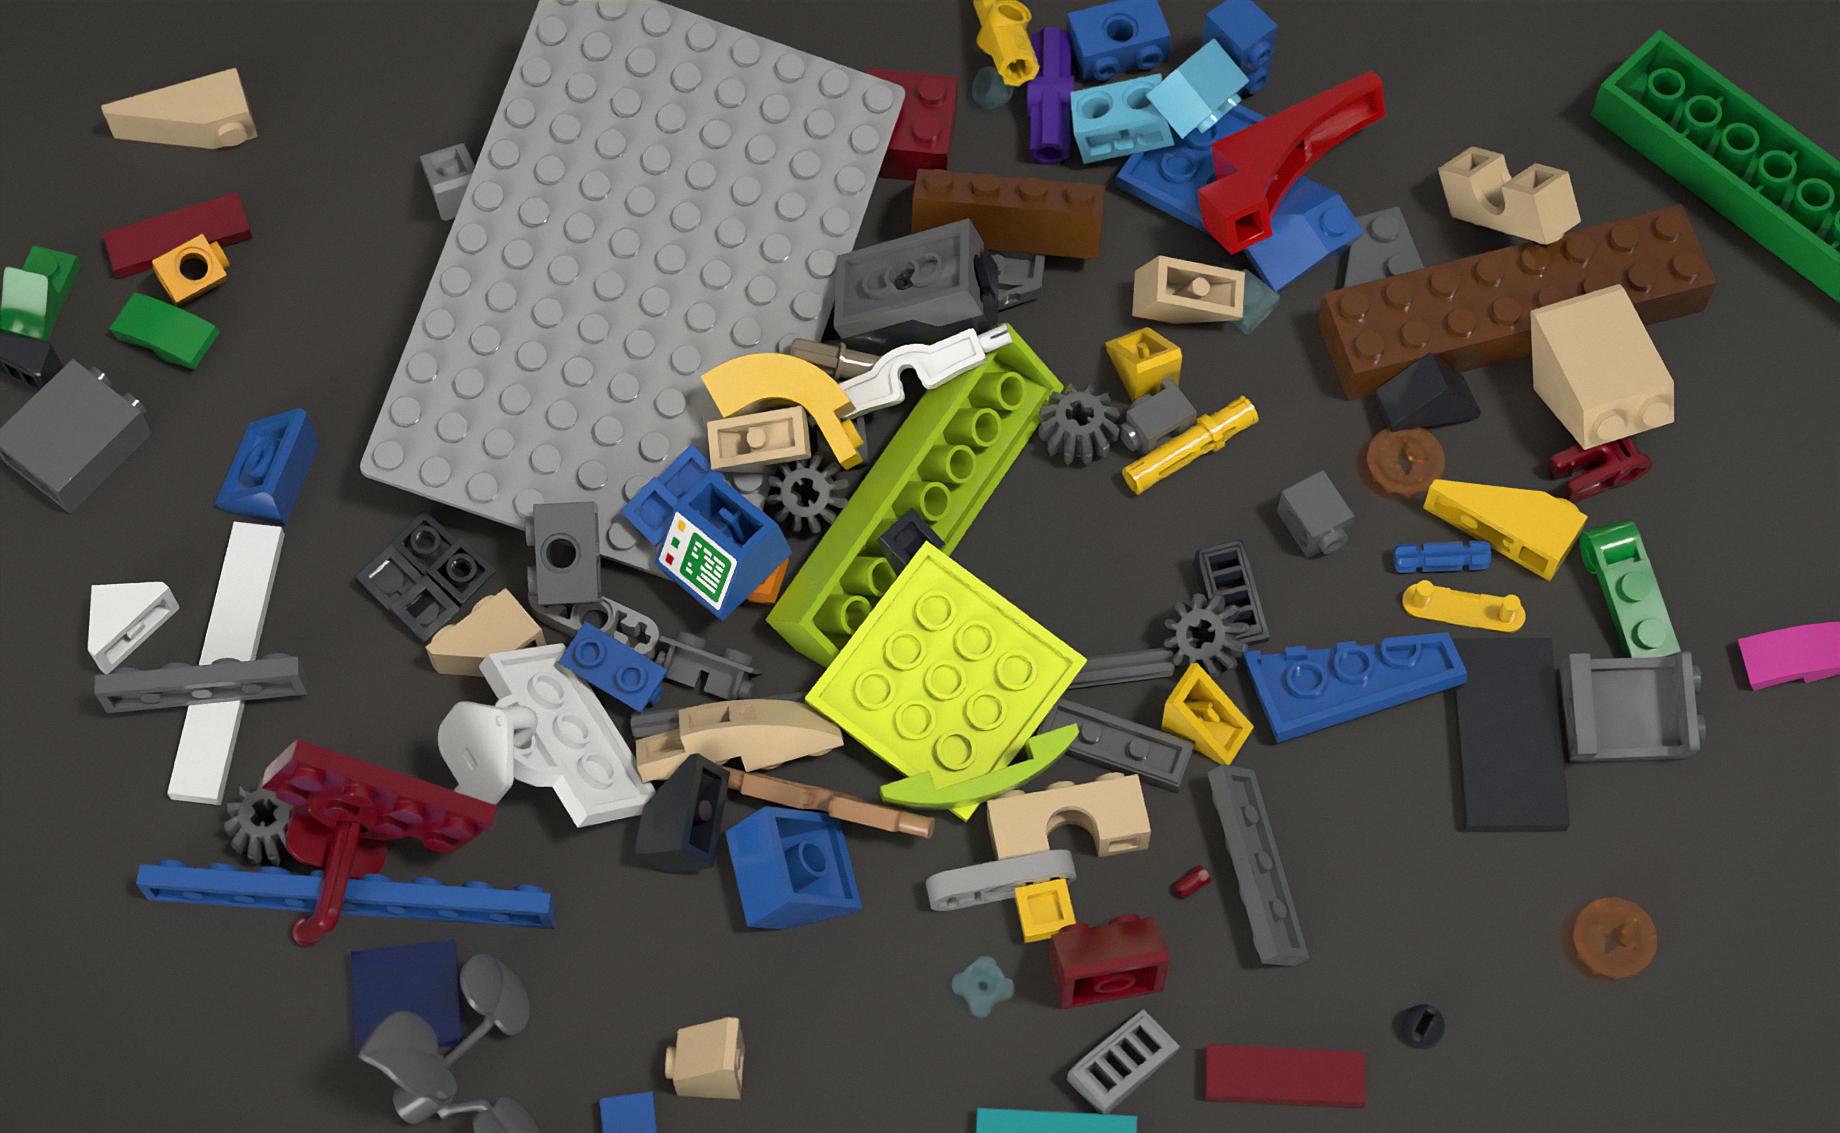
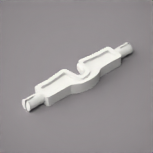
[807,323,1013,427]

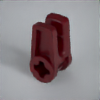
[1548,435,1652,504]

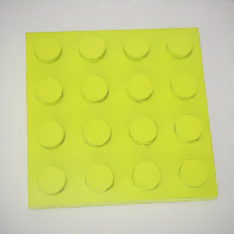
[804,541,1087,822]

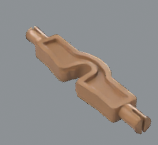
[719,765,935,839]

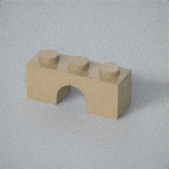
[1438,146,1581,245]
[987,772,1151,861]

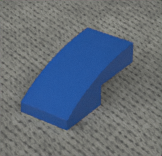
[620,444,728,546]

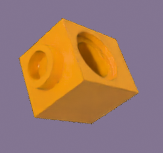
[152,234,230,308]

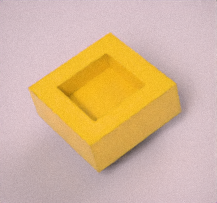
[1014,878,1076,943]

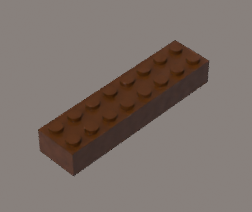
[1317,204,1717,401]

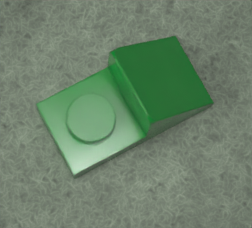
[0,245,81,342]

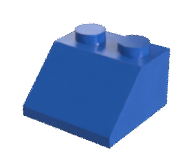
[725,806,863,930]

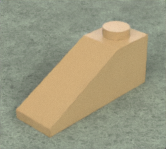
[101,68,258,149]

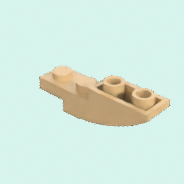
[636,699,844,783]

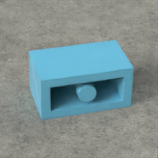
[1146,38,1249,138]

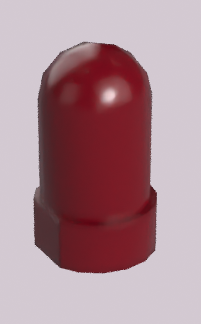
[1174,864,1212,898]

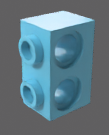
[1070,73,1174,164]

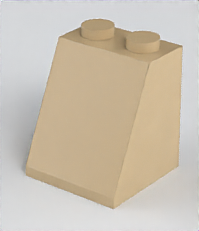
[1531,284,1674,450]

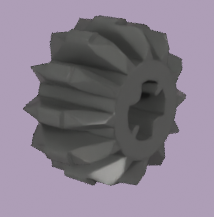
[1039,382,1119,467]
[767,452,850,533]
[1164,593,1249,678]
[224,777,294,866]

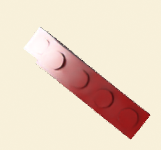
[1197,70,1386,255]

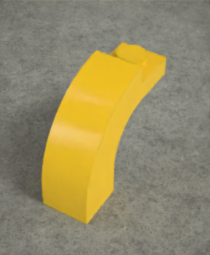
[701,353,864,470]

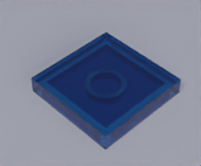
[351,939,463,1057]

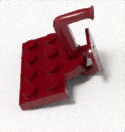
[261,739,497,946]

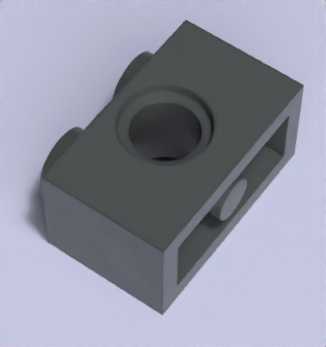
[525,501,602,606]

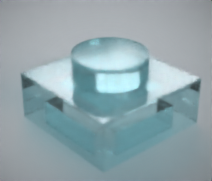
[1230,268,1280,335]

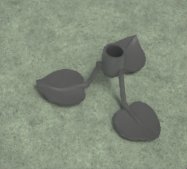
[359,954,540,1133]

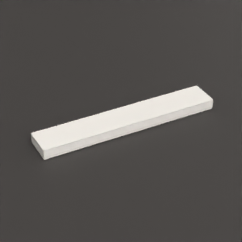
[168,522,285,805]

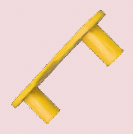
[1402,580,1525,634]

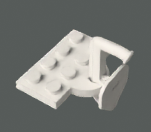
[438,643,656,828]

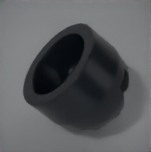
[1401,1004,1445,1049]

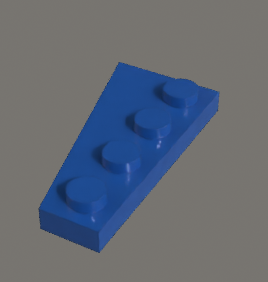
[1242,632,1467,743]

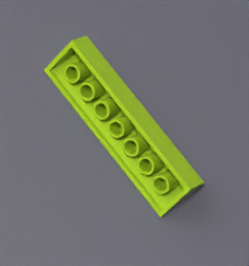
[765,323,1064,669]

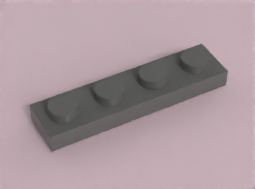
[94,653,308,713]
[1207,764,1310,966]

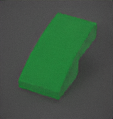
[109,293,220,369]

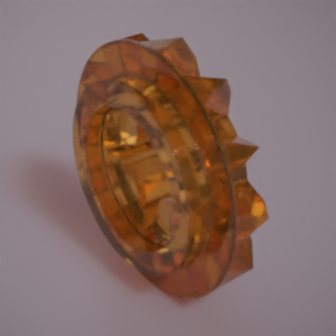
[1366,428,1445,499]
[1572,897,1657,980]

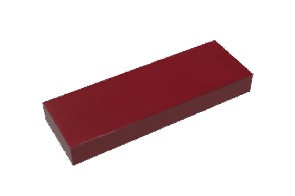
[103,192,253,279]
[1205,1044,1366,1108]

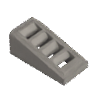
[1067,1009,1180,1115]

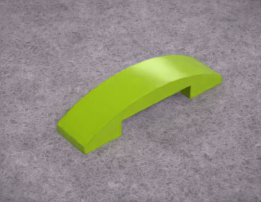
[879,723,1079,810]

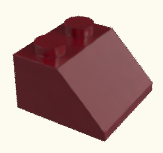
[1049,914,1170,1010]

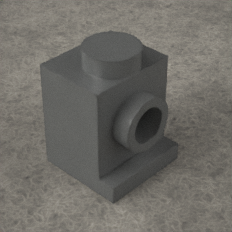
[1118,376,1197,457]

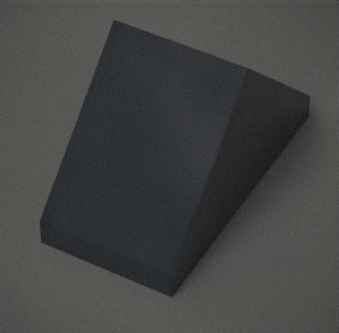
[1374,352,1481,432]

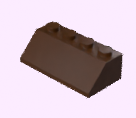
[911,169,1105,260]

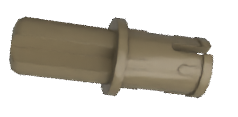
[789,338,883,381]

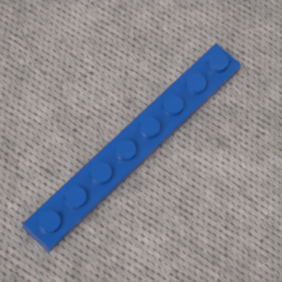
[136,860,557,929]

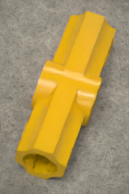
[973,0,1039,87]

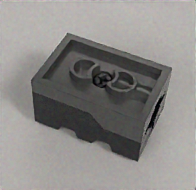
[834,218,998,356]

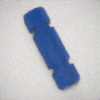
[1393,540,1491,573]

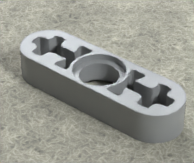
[528,592,661,661]
[925,849,1077,911]

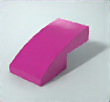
[1738,622,1840,691]

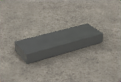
[1036,698,1195,793]

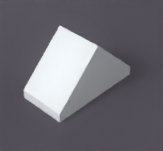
[88,582,180,674]

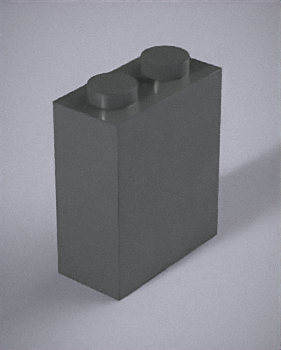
[0,359,152,514]

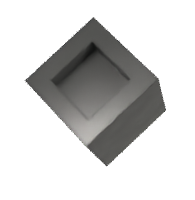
[1277,470,1355,559]

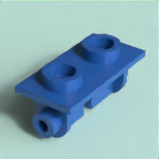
[558,621,668,713]

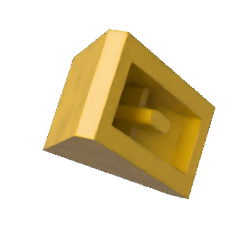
[1105,327,1182,403]
[1161,663,1254,765]

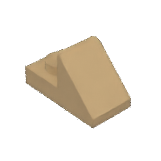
[707,406,811,474]

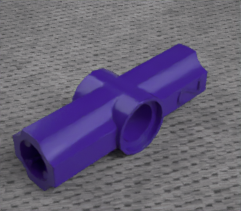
[1027,27,1074,165]

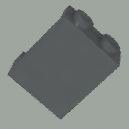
[1560,651,1706,763]

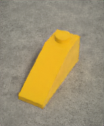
[1423,479,1588,581]

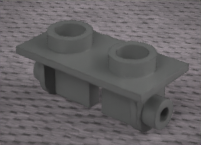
[655,630,763,701]

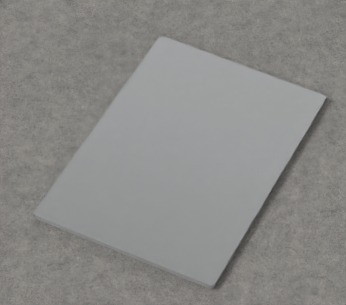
[360,0,905,581]

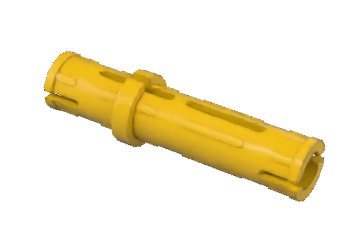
[1122,395,1259,495]

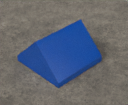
[214,408,320,527]

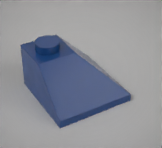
[1243,176,1365,295]

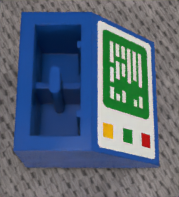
[655,470,793,622]

